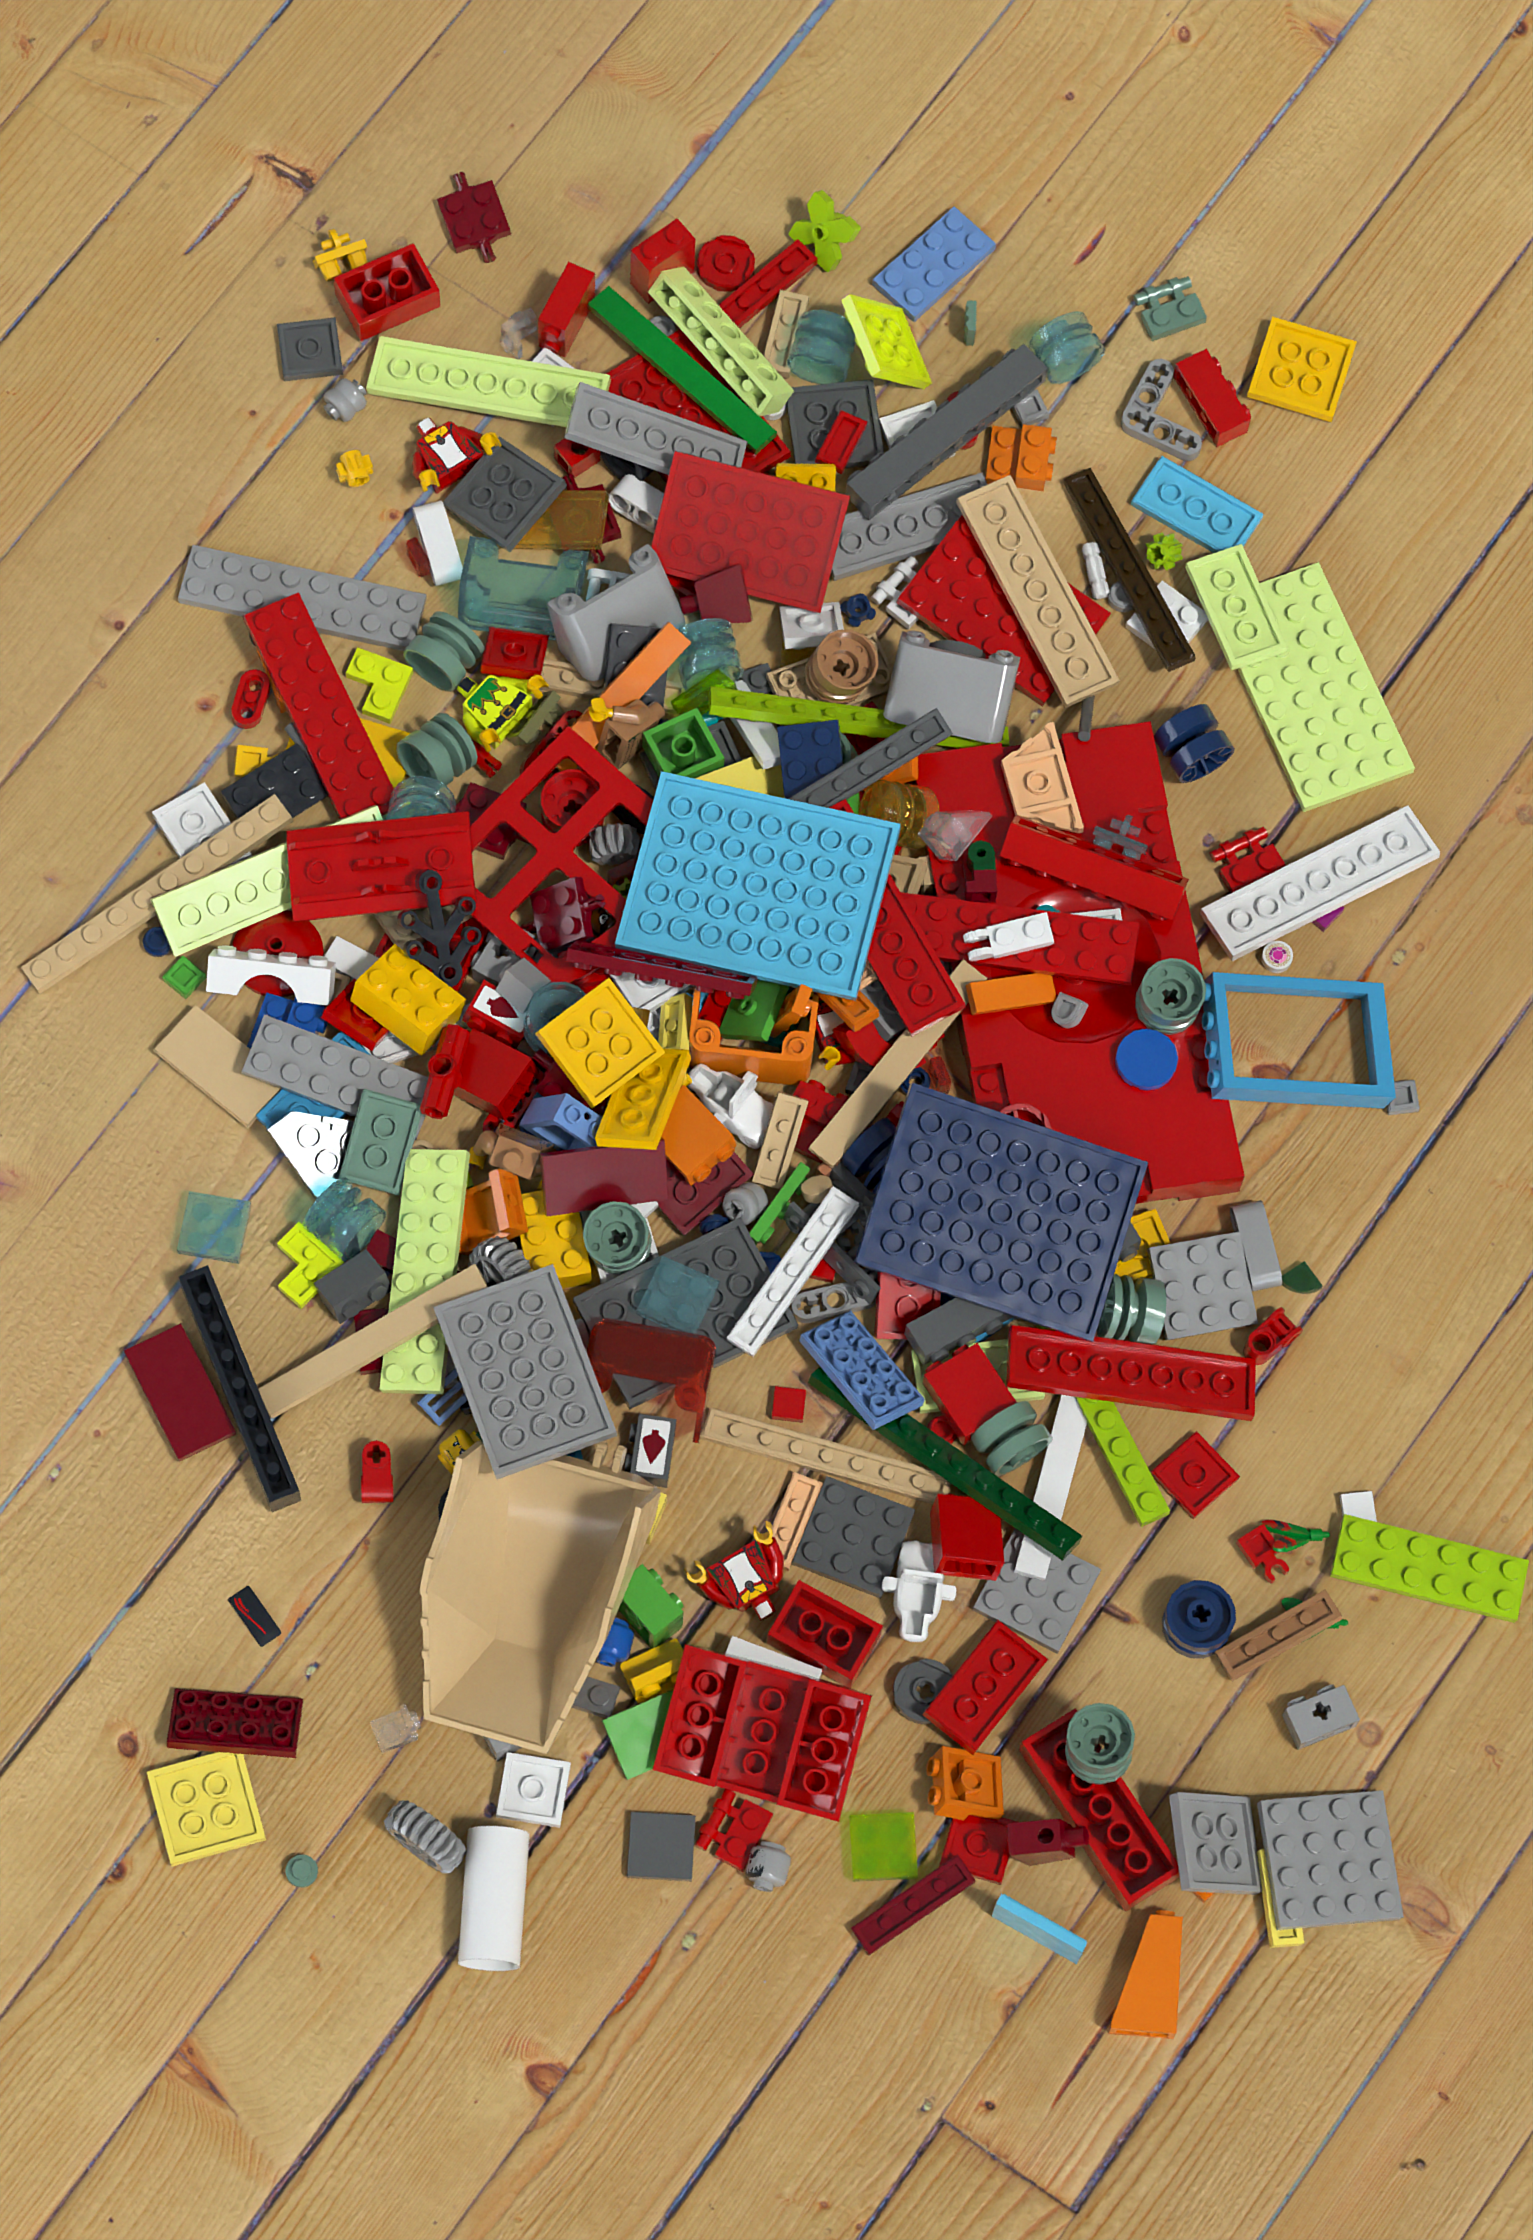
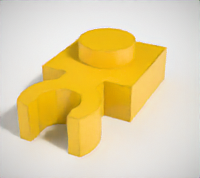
[234,745,280,777]

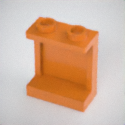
[661,1085,737,1186]
[459,1169,528,1256]

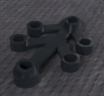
[397,869,482,987]

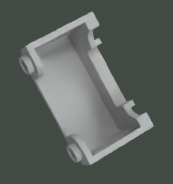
[547,544,685,681]
[883,630,1020,743]

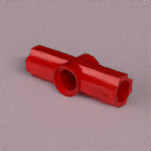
[420,1024,470,1120]

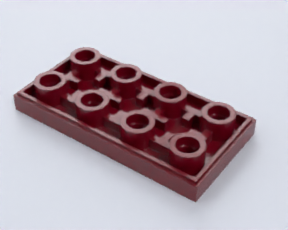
[540,1137,668,1216]
[124,1323,236,1462]
[167,1688,303,1758]

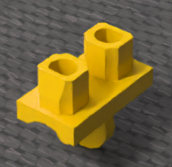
[313,228,367,281]

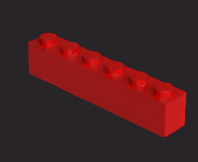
[999,815,1189,920]

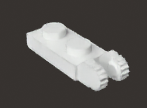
[963,912,1054,961]

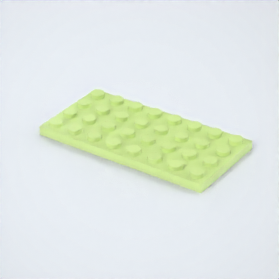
[1237,562,1415,813]

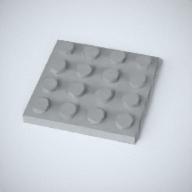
[1257,1790,1404,1930]

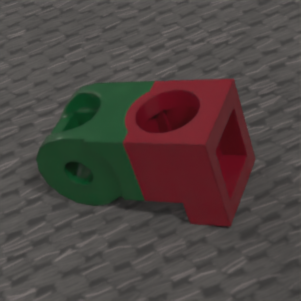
[964,840,997,903]

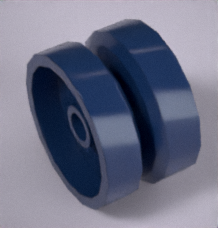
[1162,1580,1236,1659]

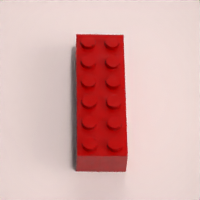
[1019,1708,1180,1912]

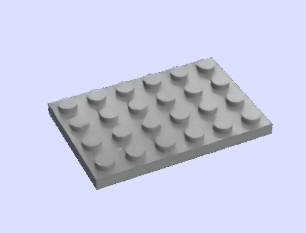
[433,1264,617,1480]

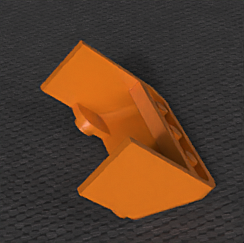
[689,986,819,1085]

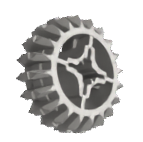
[468,1236,535,1287]
[384,1800,466,1873]

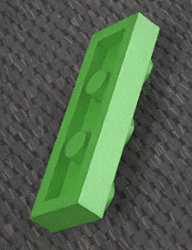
[749,1162,810,1245]

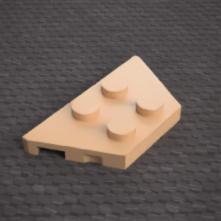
[1001,722,1084,833]

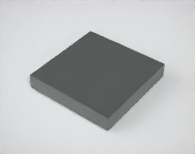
[277,317,343,381]
[627,1812,696,1882]

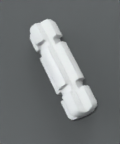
[1082,542,1109,600]

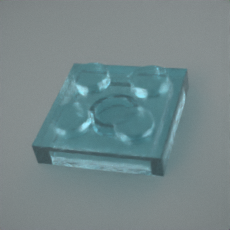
[177,1191,252,1264]
[636,1256,720,1339]

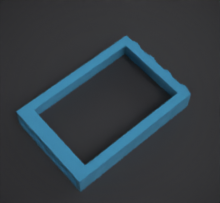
[1202,972,1396,1109]

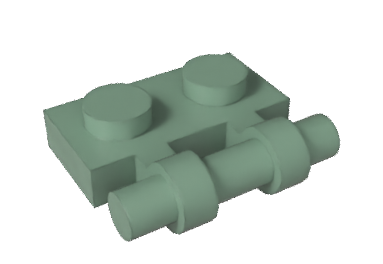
[1133,276,1207,341]

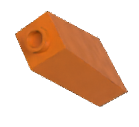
[1108,1910,1183,2039]

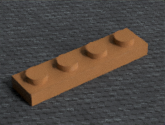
[1215,1589,1342,1681]

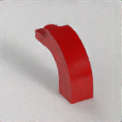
[832,1021,945,1069]

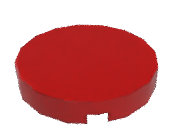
[697,235,755,292]

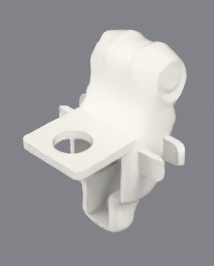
[687,1064,773,1149]
[882,1540,956,1642]

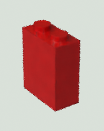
[630,218,696,304]
[538,262,595,358]
[441,1028,540,1121]
[922,1343,1017,1445]
[930,1494,1004,1581]

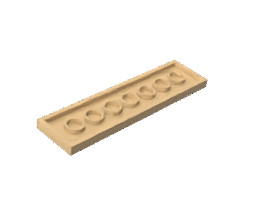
[956,475,1120,708]

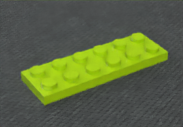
[1330,1514,1529,1623]

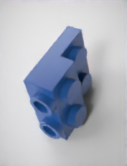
[247,993,328,1049]

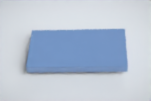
[799,1310,925,1430]

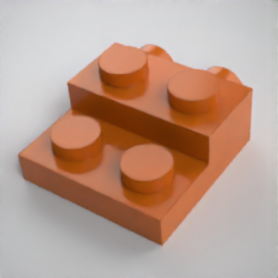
[985,424,1057,491]
[926,1746,1004,1820]

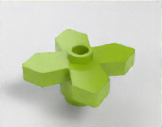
[789,190,861,272]

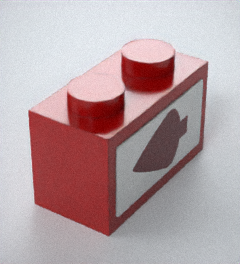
[462,980,538,1049]

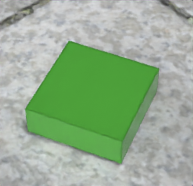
[162,955,207,999]

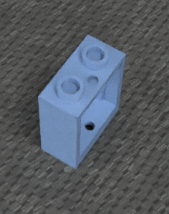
[519,1093,603,1151]

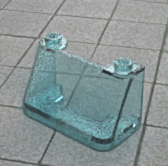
[458,536,589,641]

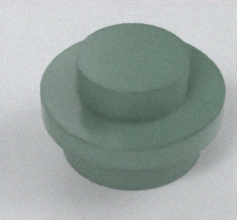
[285,1855,318,1888]

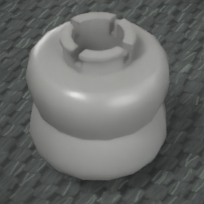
[323,378,367,422]
[723,1182,768,1225]

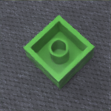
[642,708,725,778]
[618,1564,684,1649]

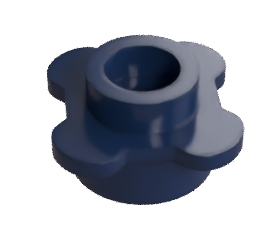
[840,594,876,627]

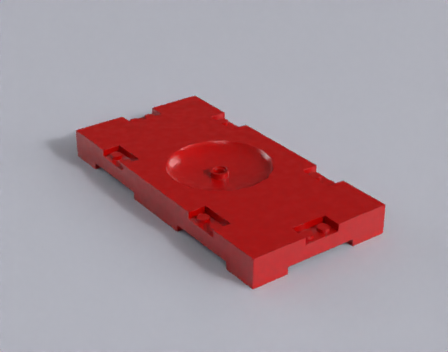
[912,721,1245,1204]

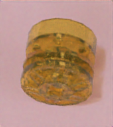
[859,780,940,849]

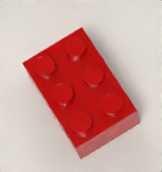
[334,243,440,341]
[767,1580,883,1688]

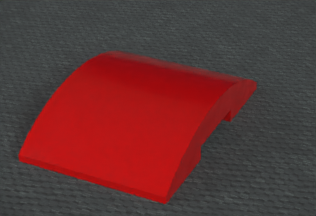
[653,1644,872,1822]

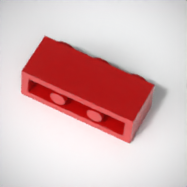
[1173,349,1251,447]

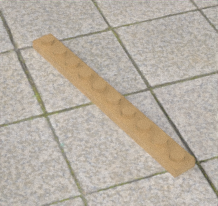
[21,794,293,994]

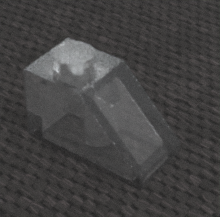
[918,810,992,861]

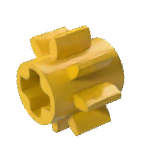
[336,450,374,487]

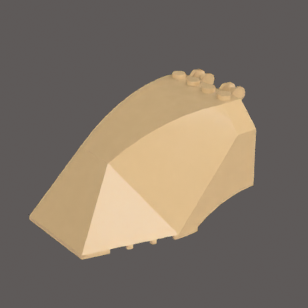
[420,1440,661,1754]

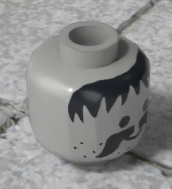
[745,1841,791,1892]

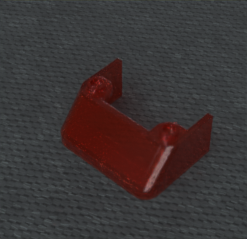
[586,1318,716,1443]

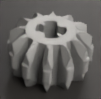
[589,823,640,866]

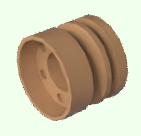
[805,629,879,705]

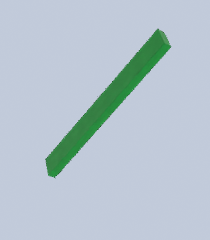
[588,286,777,455]

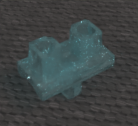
[1093,814,1148,860]

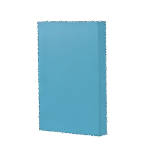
[992,1894,1087,1965]

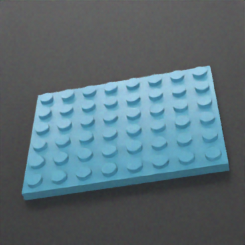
[615,771,901,1001]

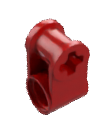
[1243,1307,1303,1365]
[361,1440,393,1503]

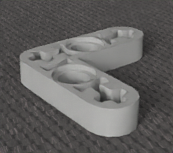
[1121,359,1202,461]
[791,1221,876,1323]

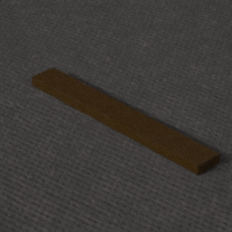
[1064,468,1196,672]

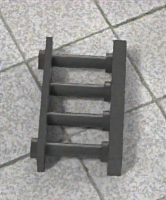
[783,1162,881,1305]

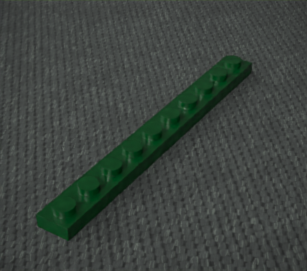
[808,1367,1082,1561]

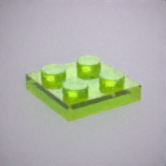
[849,1812,918,1882]

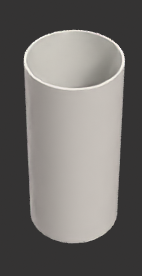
[458,1826,529,1971]

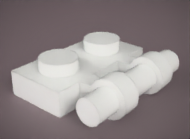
[870,556,919,630]

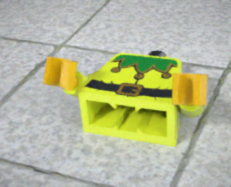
[457,675,549,752]

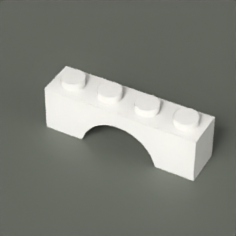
[206,945,336,1005]

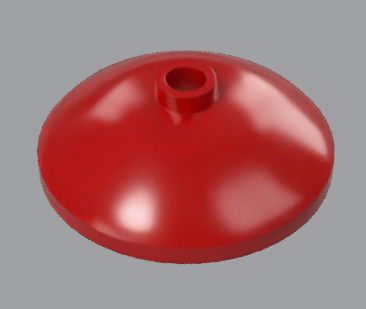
[232,910,324,997]

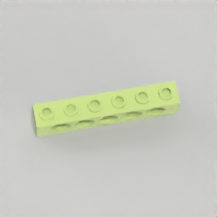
[648,266,794,416]

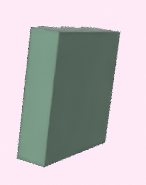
[964,301,977,346]

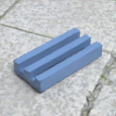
[417,1368,467,1426]

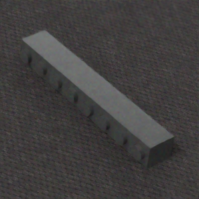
[846,344,1048,520]
[904,1222,1141,1365]

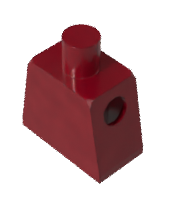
[680,564,753,624]
[1007,1819,1089,1866]

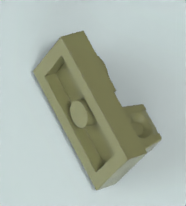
[507,690,565,746]

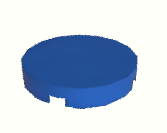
[1115,1029,1178,1091]

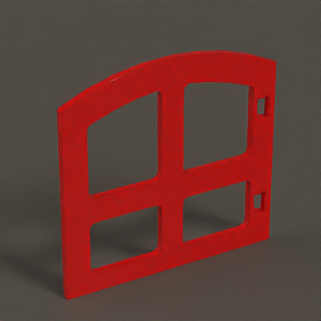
[461,726,653,990]

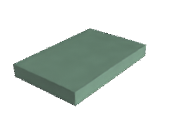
[338,1089,422,1196]

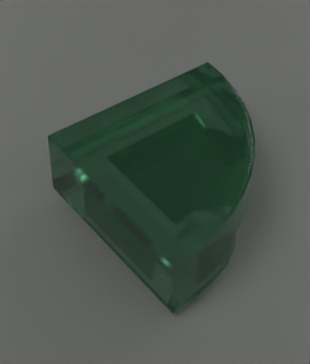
[1282,1261,1323,1294]

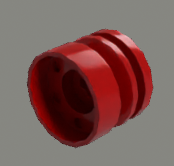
[541,769,604,846]

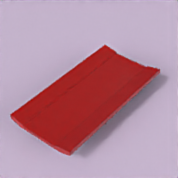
[287,811,477,922]

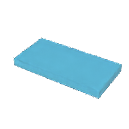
[1131,456,1264,553]

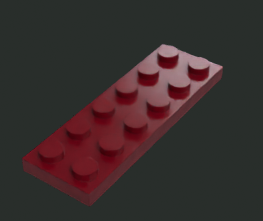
[566,940,758,999]

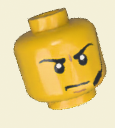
[437,1429,480,1475]

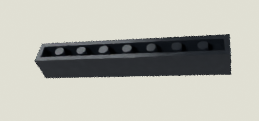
[178,1265,301,1512]

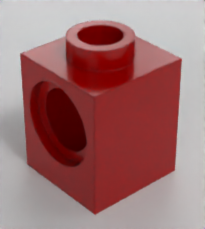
[554,438,600,478]

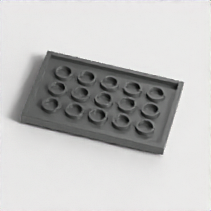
[573,1217,798,1410]

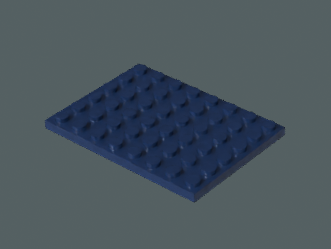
[854,1083,1148,1342]

